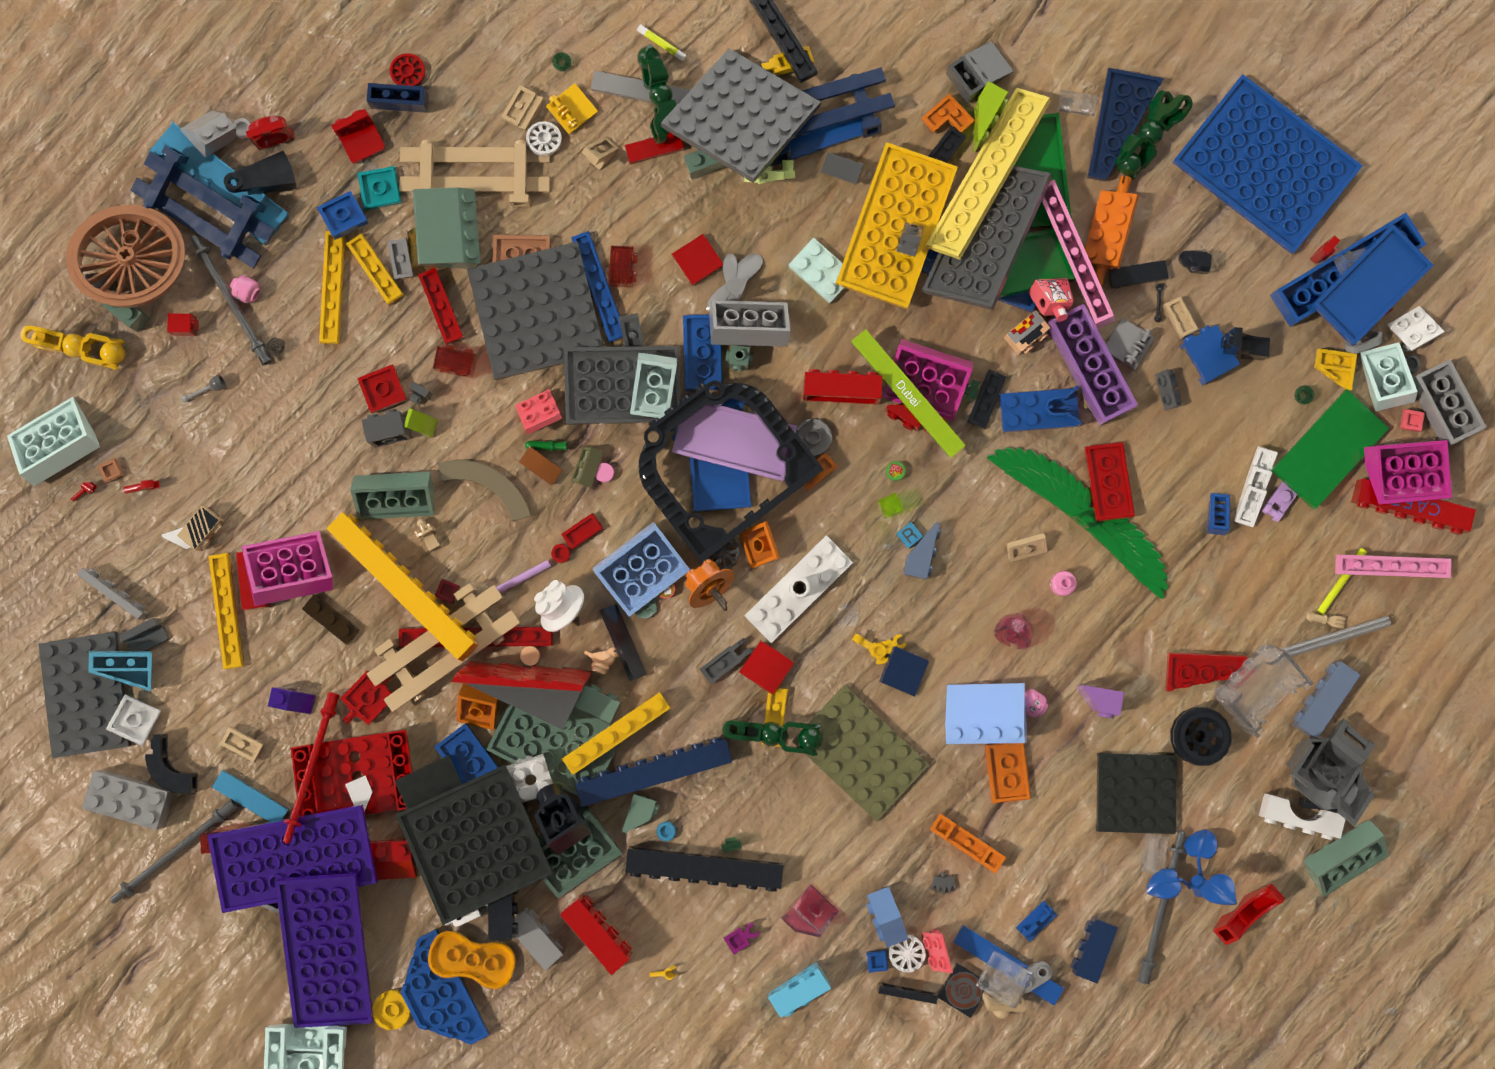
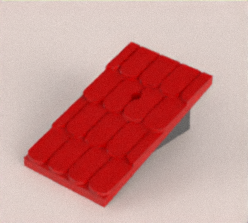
[452,661,592,730]

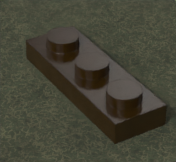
[302,594,360,645]

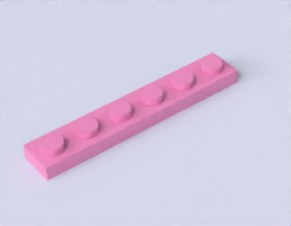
[1335,555,1451,578]

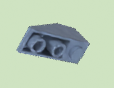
[903,522,941,580]

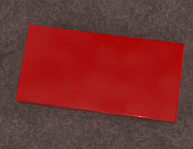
[1084,442,1135,522]

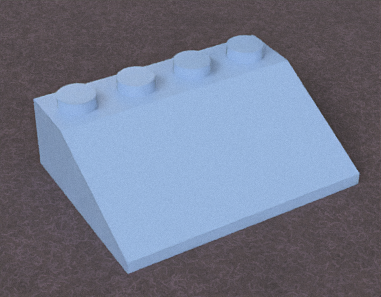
[593,522,690,617]
[945,683,1027,744]

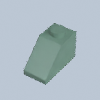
[622,793,659,833]

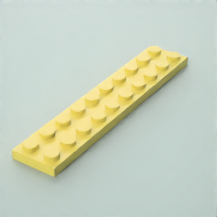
[926,88,1051,260]

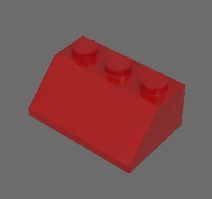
[370,839,417,880]

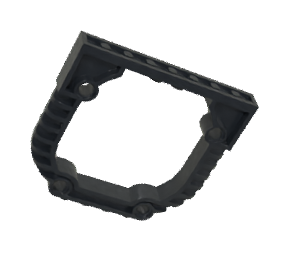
[638,380,824,563]

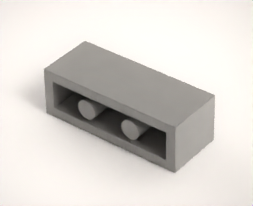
[515,908,565,971]

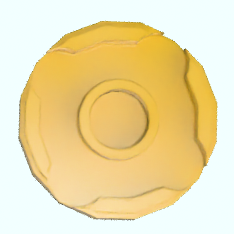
[372,990,412,1030]

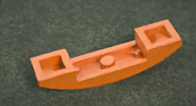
[929,813,1006,874]

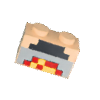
[1004,311,1050,355]

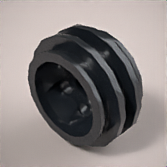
[1170,707,1232,766]

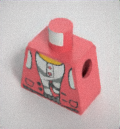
[1028,278,1073,322]

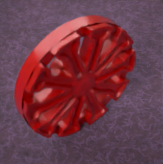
[390,53,425,86]

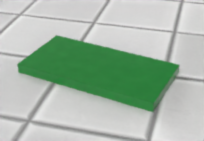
[1014,113,1072,229]
[999,228,1076,298]
[1271,389,1389,510]

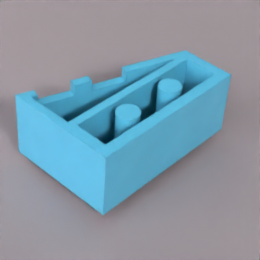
[88,651,152,691]
[768,961,831,1017]

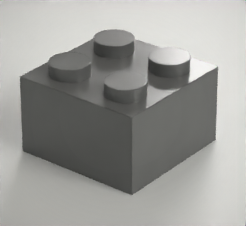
[362,409,412,448]

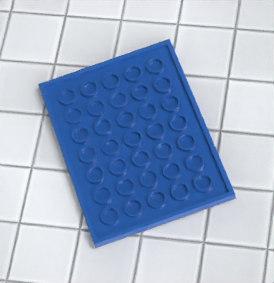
[1172,74,1363,254]

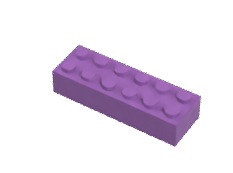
[1048,304,1138,426]

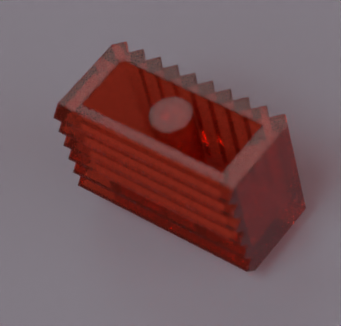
[609,245,638,288]
[433,344,477,378]

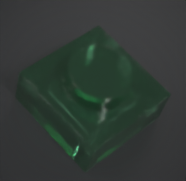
[964,380,980,403]
[721,837,742,852]

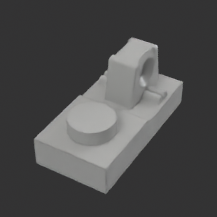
[387,238,414,279]

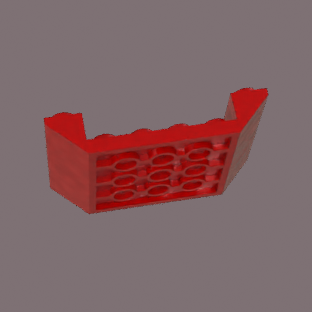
[290,730,413,817]

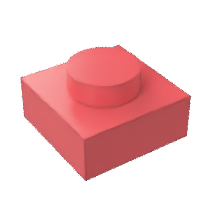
[1400,409,1424,432]

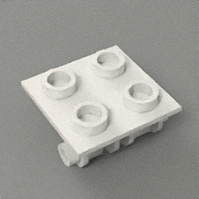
[1387,306,1445,352]

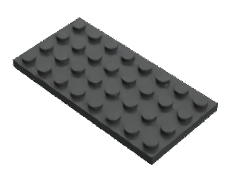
[922,166,1052,310]

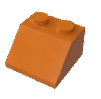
[456,683,501,730]

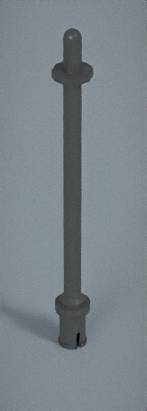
[191,235,273,366]
[110,799,239,904]
[1137,830,1186,985]

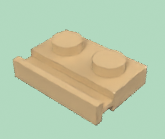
[501,85,544,132]

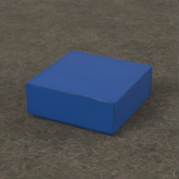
[866,950,888,973]

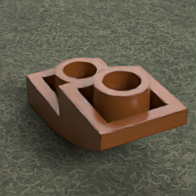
[519,446,562,485]

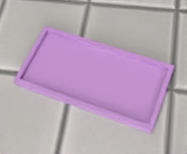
[672,405,797,482]

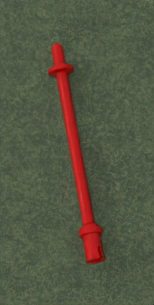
[283,692,340,844]

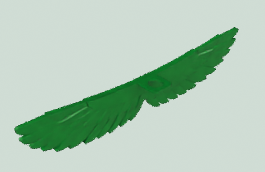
[987,447,1168,599]

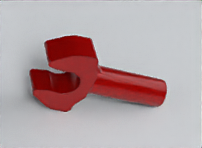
[123,480,160,494]

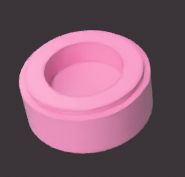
[596,463,614,483]

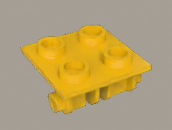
[546,83,598,134]

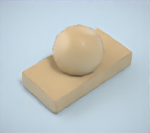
[982,992,1026,1019]

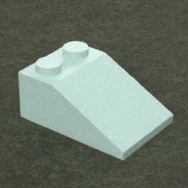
[1360,342,1418,412]
[630,353,677,418]

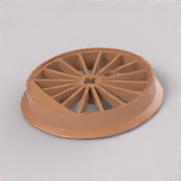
[66,205,185,308]

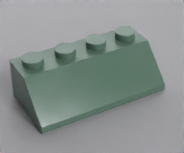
[351,472,434,520]
[1303,820,1389,897]

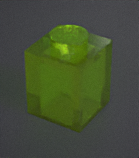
[877,492,904,520]

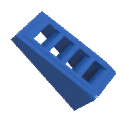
[1207,493,1230,535]

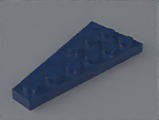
[1087,68,1164,181]

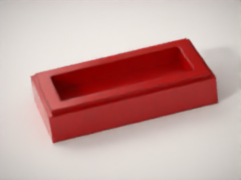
[561,513,603,550]

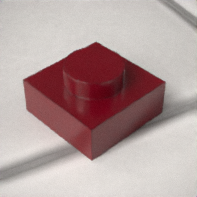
[435,579,460,604]

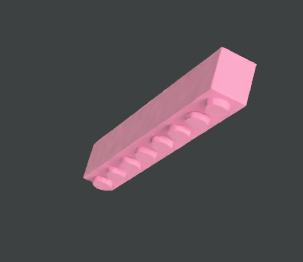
[1042,180,1116,329]

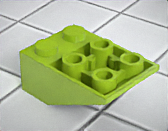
[973,81,1008,152]

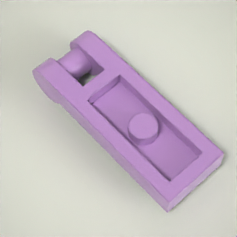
[1261,481,1297,522]

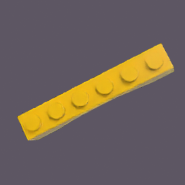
[562,692,670,775]

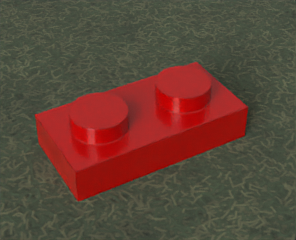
[1310,235,1340,264]

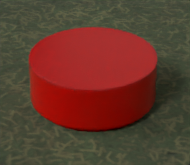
[551,544,571,563]

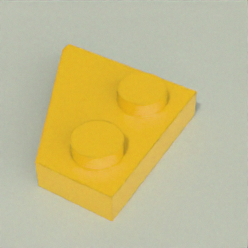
[1314,348,1357,391]

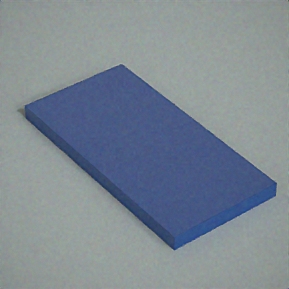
[1311,224,1434,346]
[690,400,751,512]

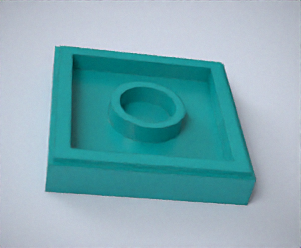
[357,166,402,211]

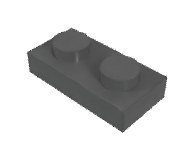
[619,313,645,347]

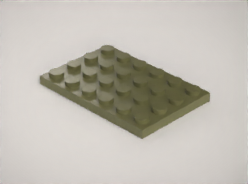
[792,685,929,822]

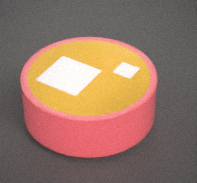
[659,583,675,599]

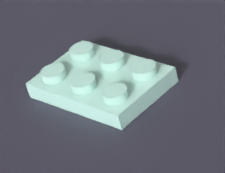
[788,238,844,304]

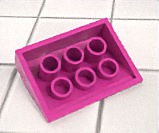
[882,339,973,421]
[1364,440,1452,504]
[241,531,333,606]

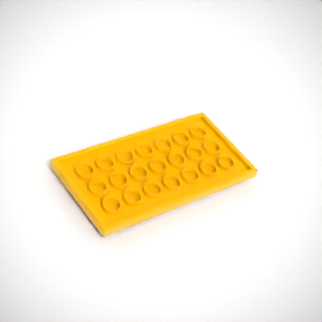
[836,142,958,309]

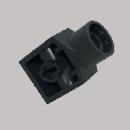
[534,784,591,855]

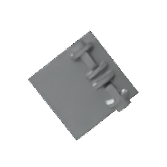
[1106,318,1155,369]

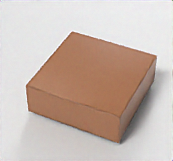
[98,458,125,484]

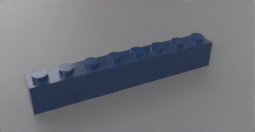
[575,736,732,807]

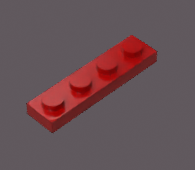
[418,268,464,345]

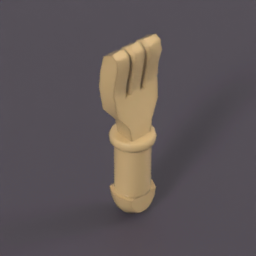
[1306,613,1346,629]

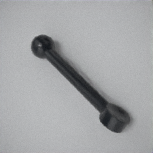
[1154,283,1164,322]

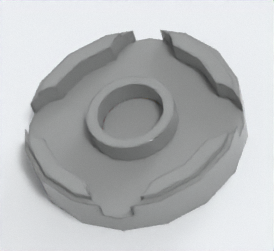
[796,419,832,457]

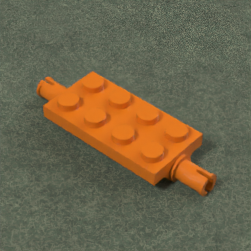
[1085,176,1139,287]

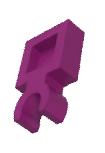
[723,922,760,955]

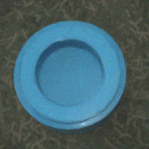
[657,821,676,841]

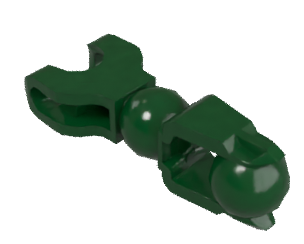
[637,44,677,144]
[1115,90,1193,180]
[722,720,822,756]

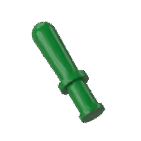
[525,440,568,451]

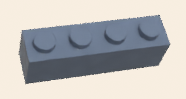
[1292,661,1360,739]

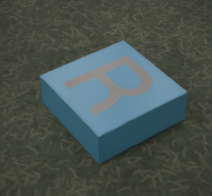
[896,522,923,549]

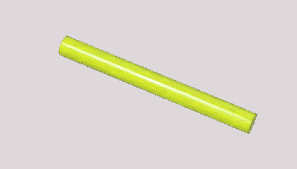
[1317,548,1367,615]

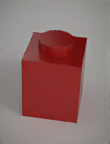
[167,313,199,336]

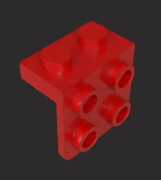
[331,109,385,164]

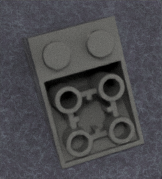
[946,41,1013,104]

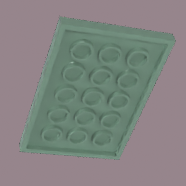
[486,705,619,796]

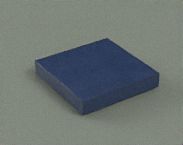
[879,646,929,697]

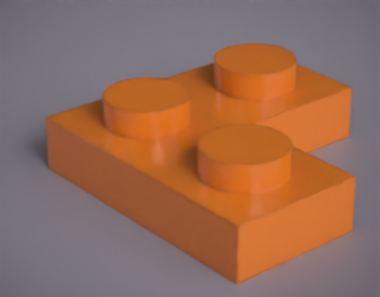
[921,93,975,134]

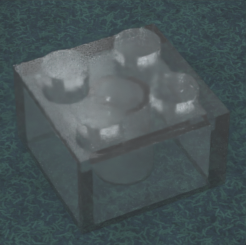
[976,951,1034,1008]

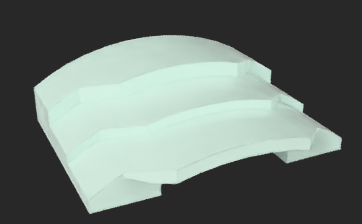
[264,1024,347,1069]

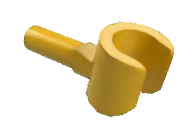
[649,965,678,980]

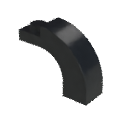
[145,734,198,793]

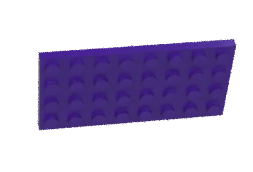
[207,804,378,913]
[275,873,374,1028]

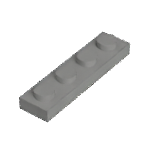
[77,568,149,620]

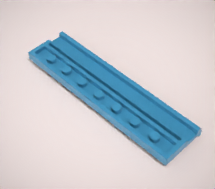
[148,121,289,245]

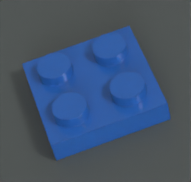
[317,191,369,240]

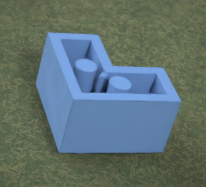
[866,887,909,947]

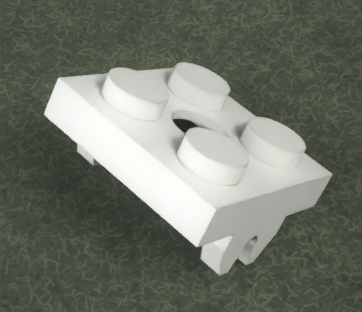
[507,754,552,802]

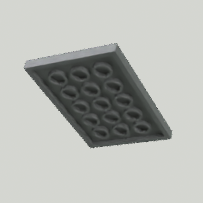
[563,346,680,425]
[38,632,131,758]

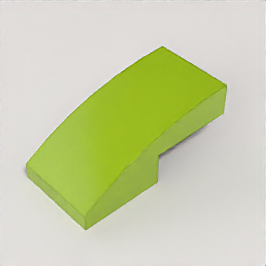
[404,408,438,438]

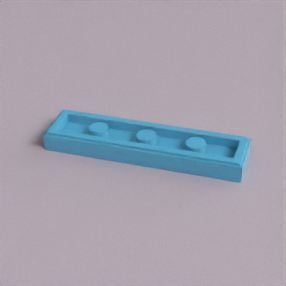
[212,770,290,822]

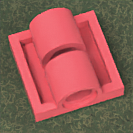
[515,389,562,434]

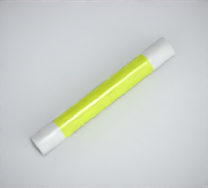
[637,24,687,62]

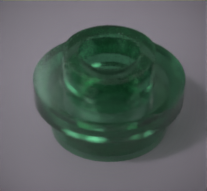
[552,52,571,71]
[1294,385,1314,405]

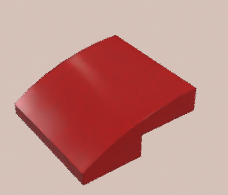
[739,641,795,696]

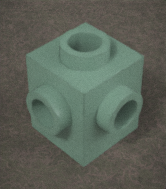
[726,345,753,371]

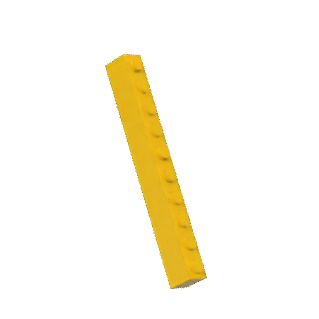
[326,512,479,662]

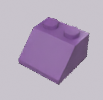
[1077,685,1124,719]

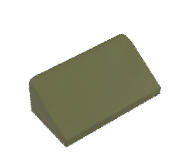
[571,446,603,487]

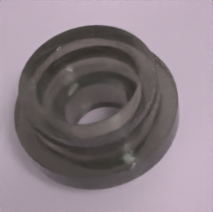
[267,337,285,356]

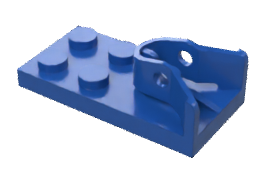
[999,386,1082,433]

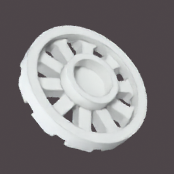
[526,121,562,156]
[889,935,926,972]

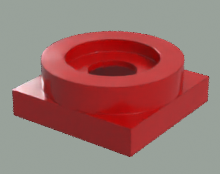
[246,116,295,150]

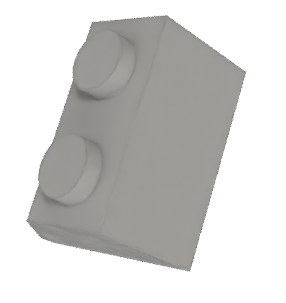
[181,111,236,158]

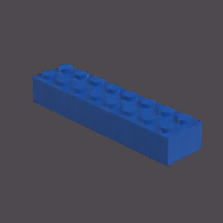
[1270,213,1427,327]

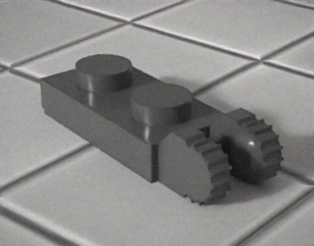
[700,638,753,684]

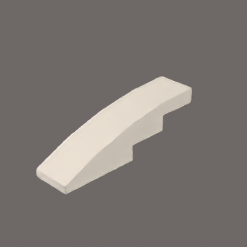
[1234,446,1278,527]

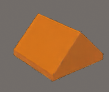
[740,521,780,569]

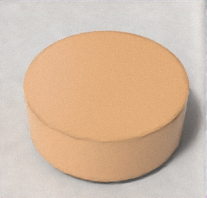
[520,646,540,666]

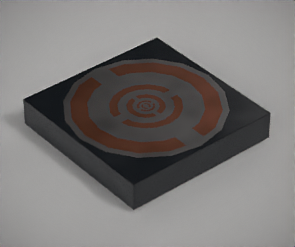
[937,962,991,1018]

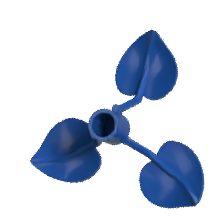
[1147,830,1237,905]

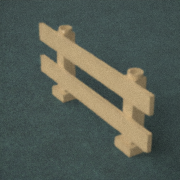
[399,140,550,207]
[367,583,520,712]

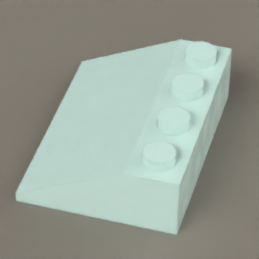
[7,397,100,486]

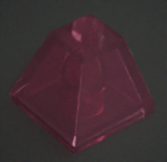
[781,884,839,937]

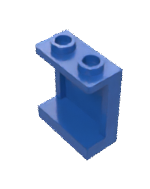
[1179,325,1240,386]

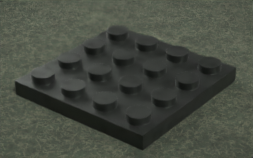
[1096,753,1177,834]

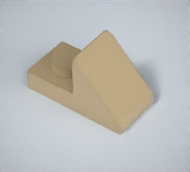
[582,137,619,170]

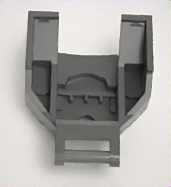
[1287,718,1375,826]

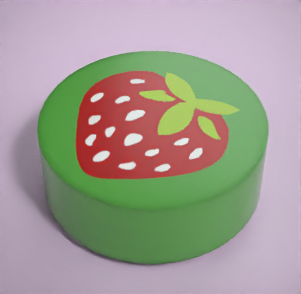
[886,461,905,481]

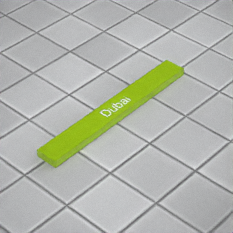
[851,329,966,459]

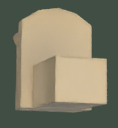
[414,519,441,551]

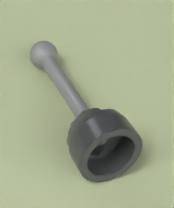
[181,374,227,403]

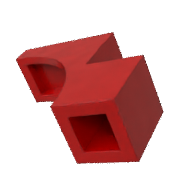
[1213,883,1285,945]

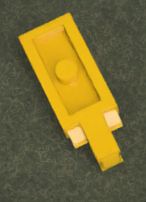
[761,46,815,76]

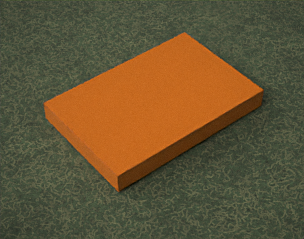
[985,743,1031,803]

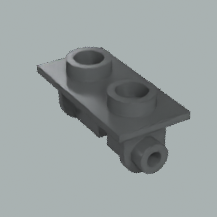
[1155,369,1183,411]

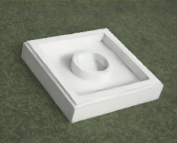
[106,694,161,746]

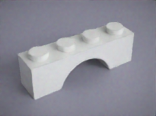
[1259,793,1345,841]

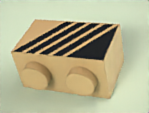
[177,506,225,551]

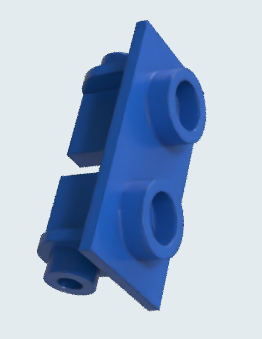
[1016,900,1057,942]

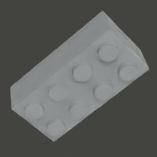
[709,300,790,347]
[1412,359,1487,446]
[82,769,175,830]

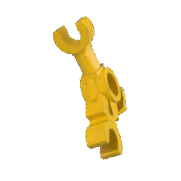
[852,633,906,665]

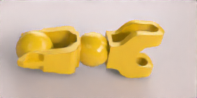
[21,325,126,370]

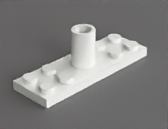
[744,535,853,643]

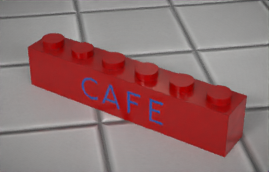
[1351,478,1476,535]

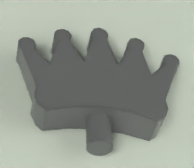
[930,871,957,894]

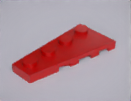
[1165,652,1247,692]

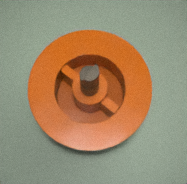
[685,559,734,611]

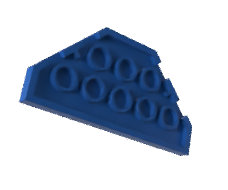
[401,928,490,1045]

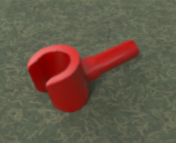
[71,482,97,502]

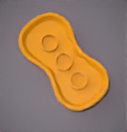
[428,931,516,989]

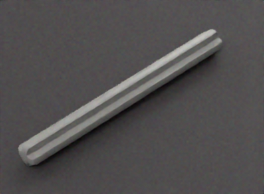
[1279,616,1391,659]

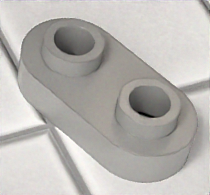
[1345,329,1382,354]
[1015,961,1052,993]

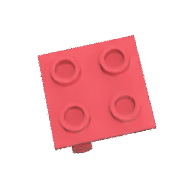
[922,929,953,973]

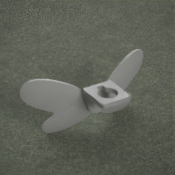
[707,254,763,312]

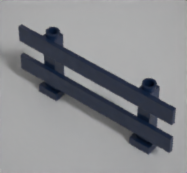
[772,67,895,165]
[130,146,275,269]

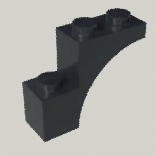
[1221,327,1270,360]

